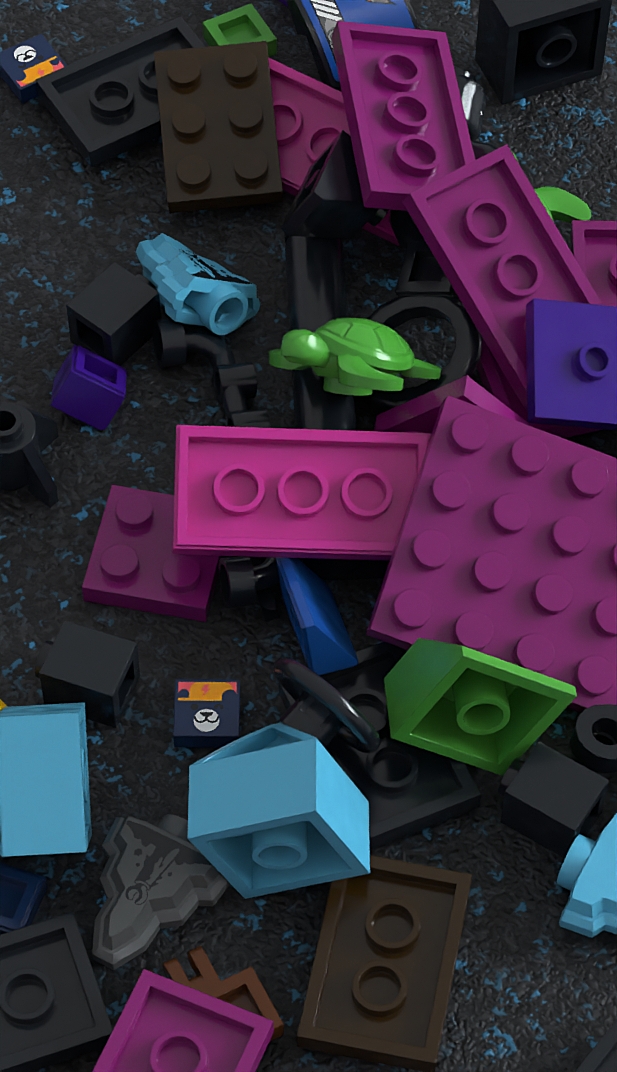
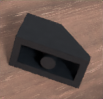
[281,130,390,239]

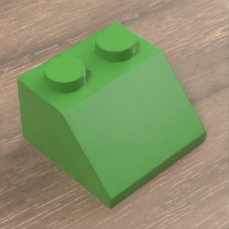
[384,638,577,776]

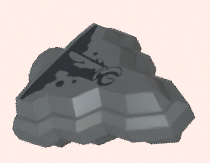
[92,814,230,970]

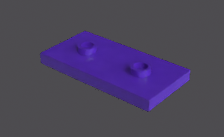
[526,298,617,430]

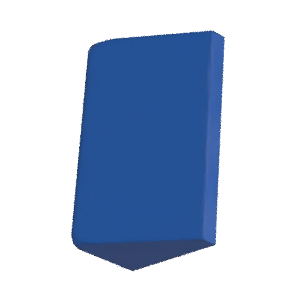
[275,557,358,675]

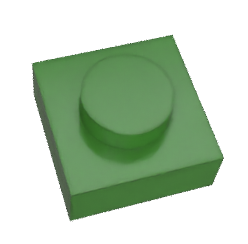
[203,3,277,58]

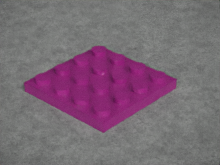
[366,395,617,713]

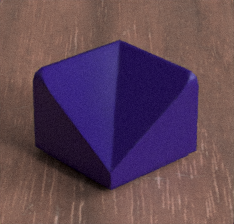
[50,345,127,430]

